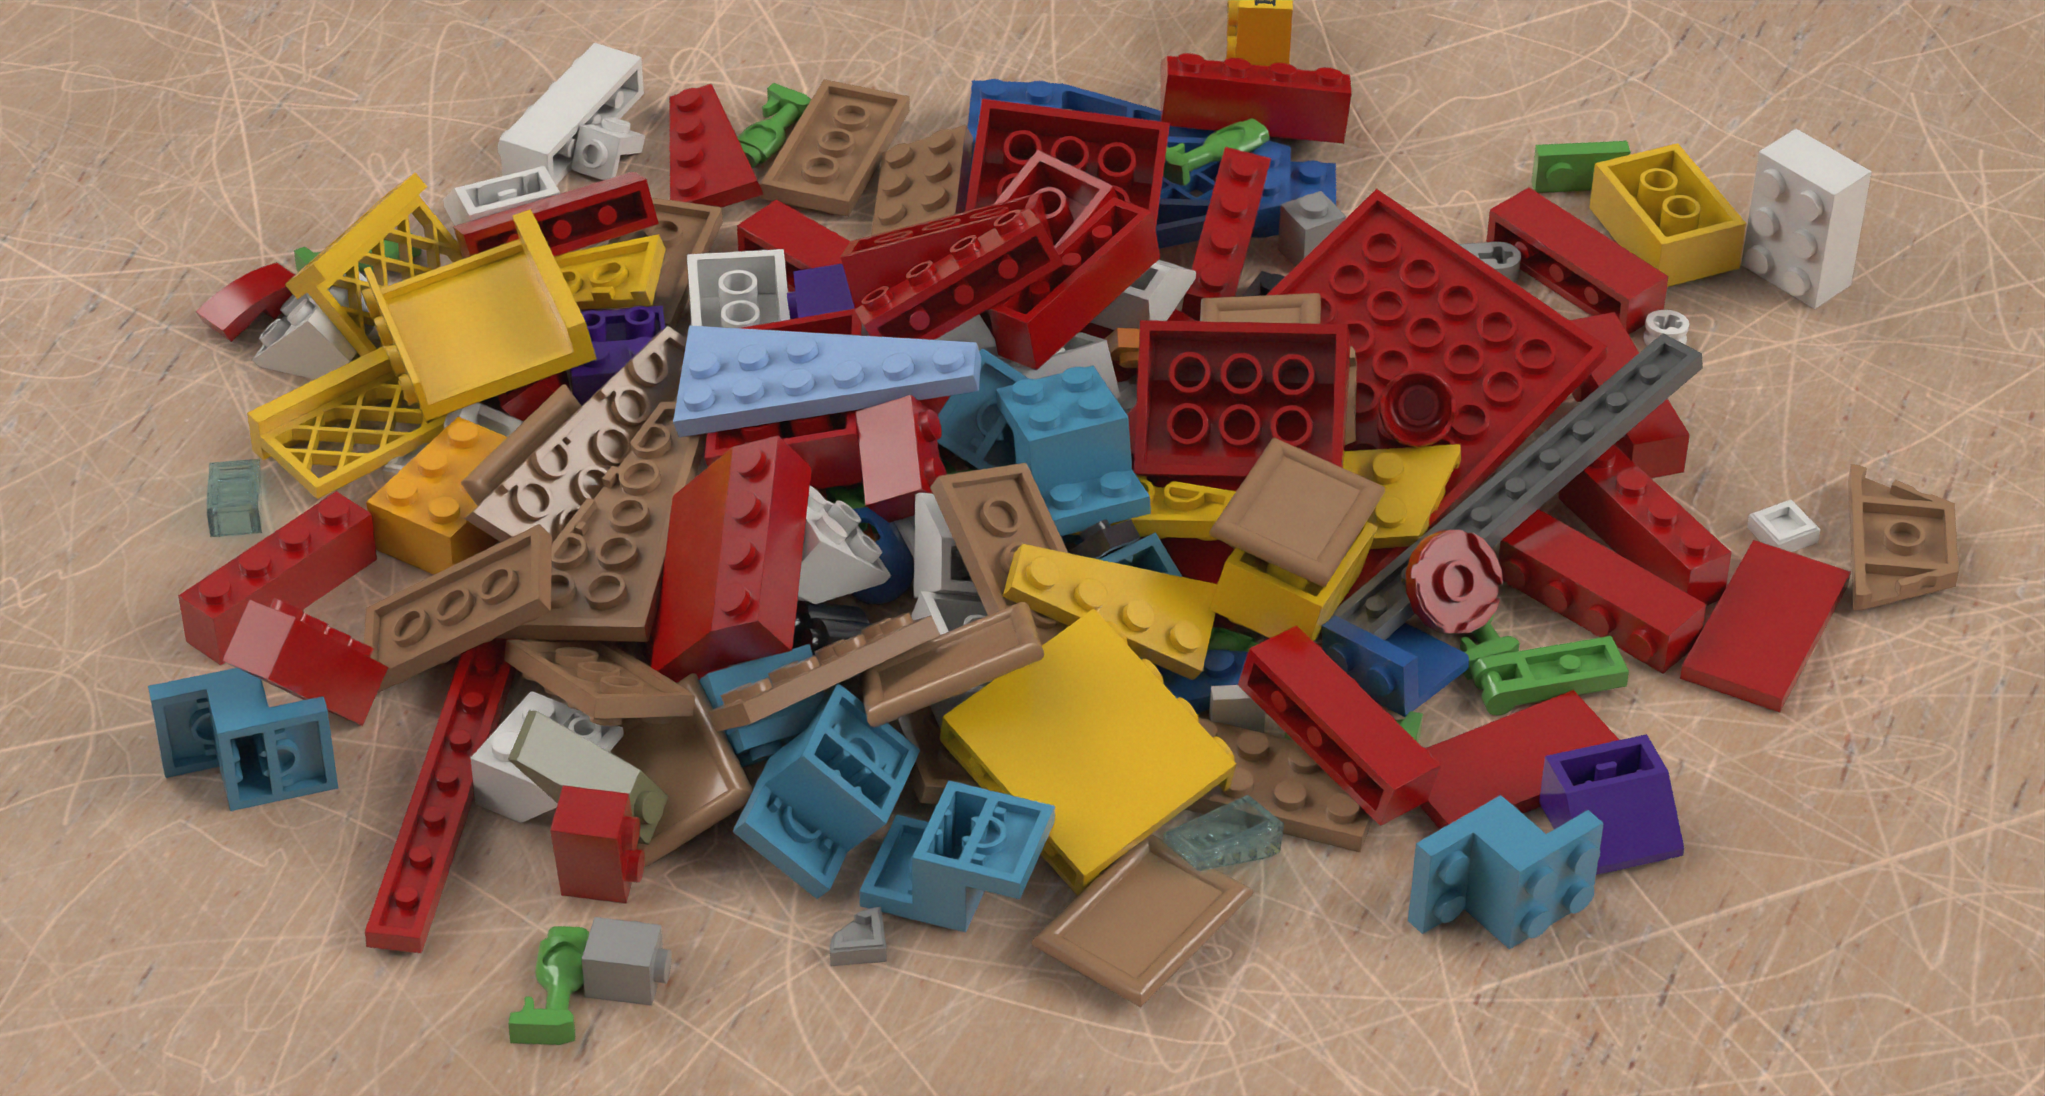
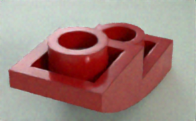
[195,262,295,342]

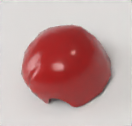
[1378,368,1457,448]

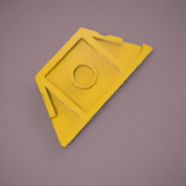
[1343,444,1461,549]

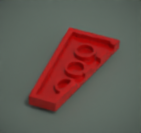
[669,83,764,208]

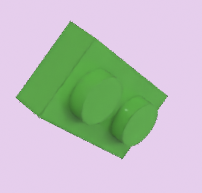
[1531,141,1631,193]

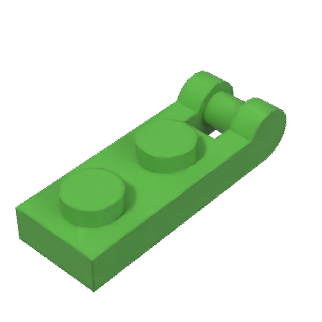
[1470,636,1629,715]

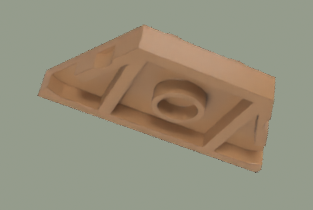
[1848,464,1959,610]

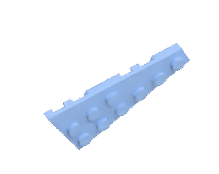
[673,325,981,437]

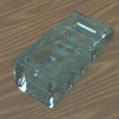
[207,459,262,537]
[1163,795,1284,871]

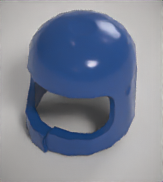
[851,507,914,605]

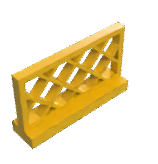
[285,172,462,357]
[247,344,483,499]

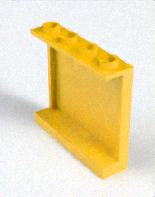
[361,209,596,421]
[940,609,1236,896]

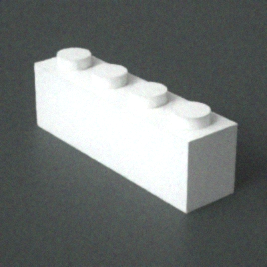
[498,43,644,185]

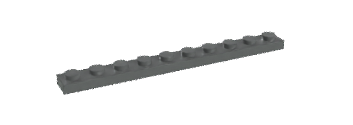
[1329,333,1703,640]

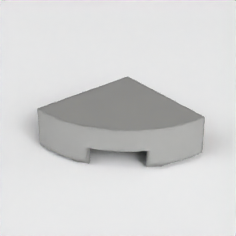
[830,907,887,966]

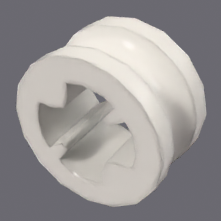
[1643,310,1689,346]

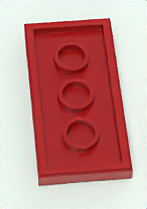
[1680,540,1851,713]
[1419,690,1619,829]

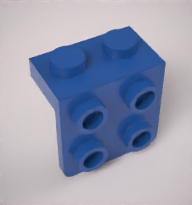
[1322,615,1469,717]

